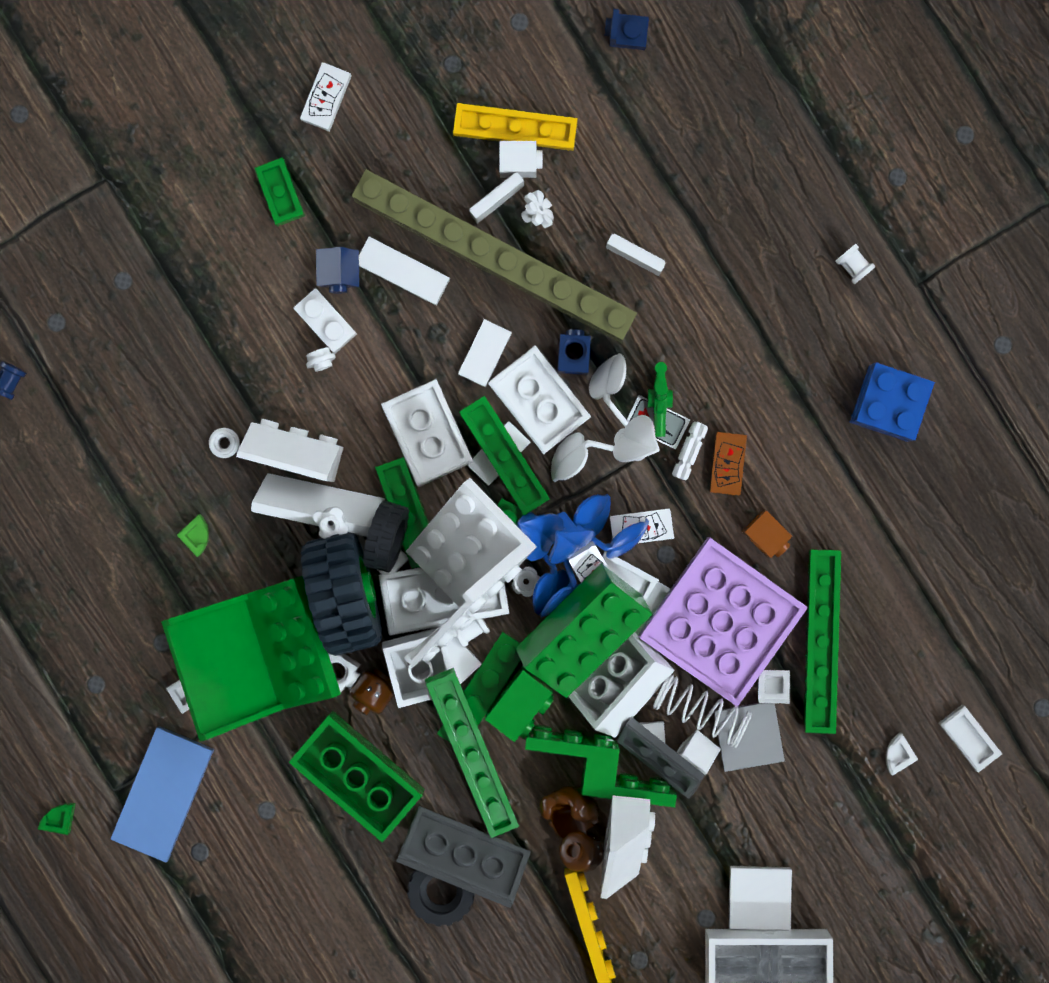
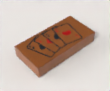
[709,432,747,496]

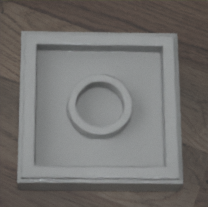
[714,703,785,772]

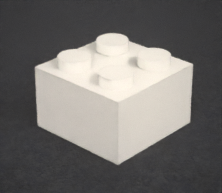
[382,627,452,708]

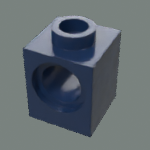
[558,330,591,375]

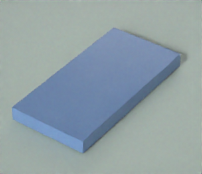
[111,726,214,862]

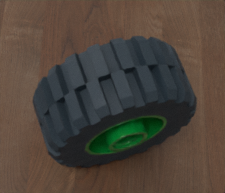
[301,532,382,656]

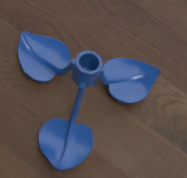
[517,494,611,615]
[539,512,649,618]

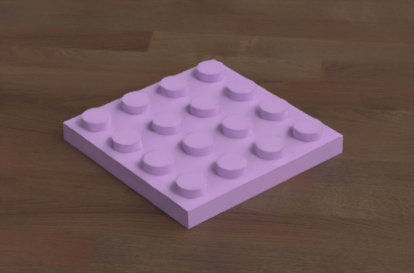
[638,537,808,706]

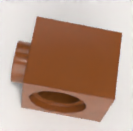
[741,510,792,558]

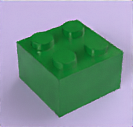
[485,666,554,742]

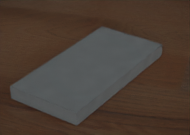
[396,806,531,908]

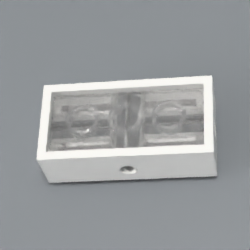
[705,929,833,983]

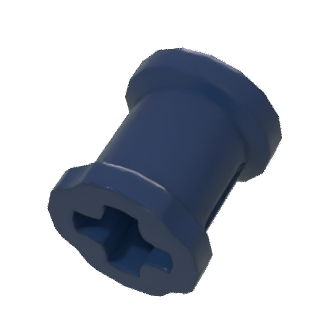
[0,360,27,400]

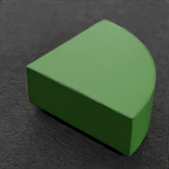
[177,514,209,557]

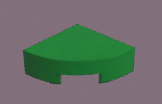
[38,803,76,835]

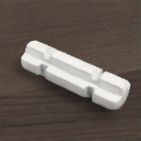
[672,421,708,480]

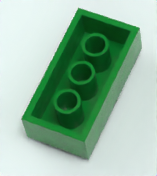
[516,563,653,698]
[289,711,425,843]

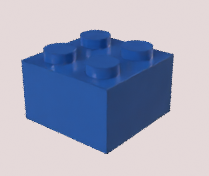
[850,363,935,442]

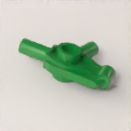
[648,362,673,437]

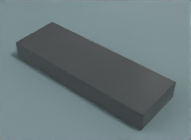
[617,717,705,799]

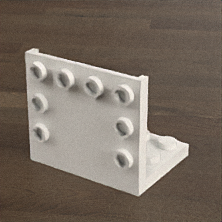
[404,478,537,667]

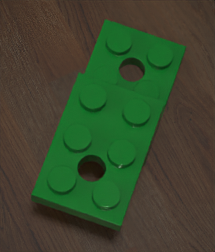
[525,725,677,808]

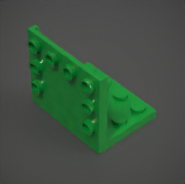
[161,576,341,741]

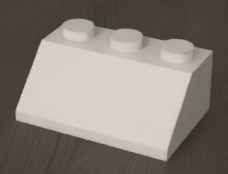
[236,419,344,482]
[568,632,675,737]
[600,795,655,899]

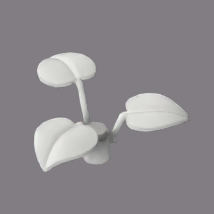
[551,353,660,482]

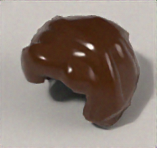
[539,786,599,838]

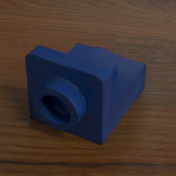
[604,9,649,50]

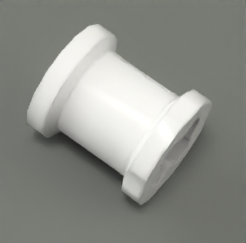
[836,244,876,284]
[455,619,490,647]

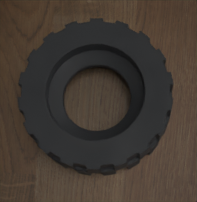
[363,501,409,573]
[407,870,475,927]

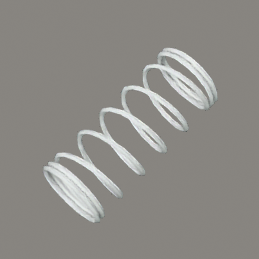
[653,674,752,748]

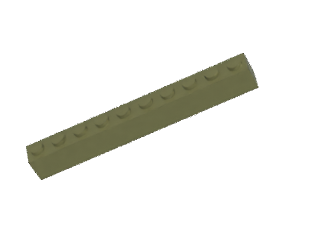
[352,169,637,343]

